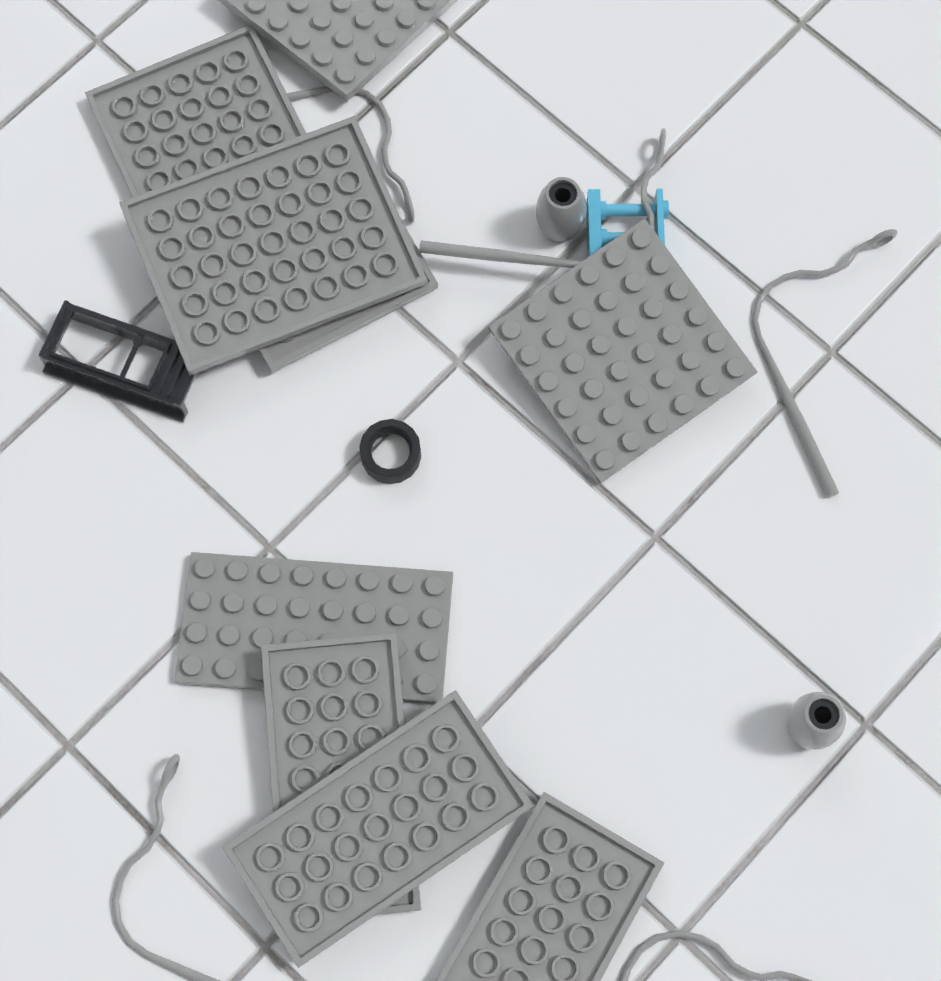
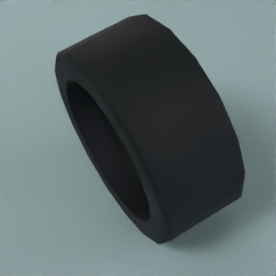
[359,419,421,484]

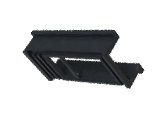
[38,300,197,423]

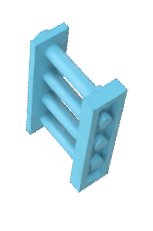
[586,189,669,258]

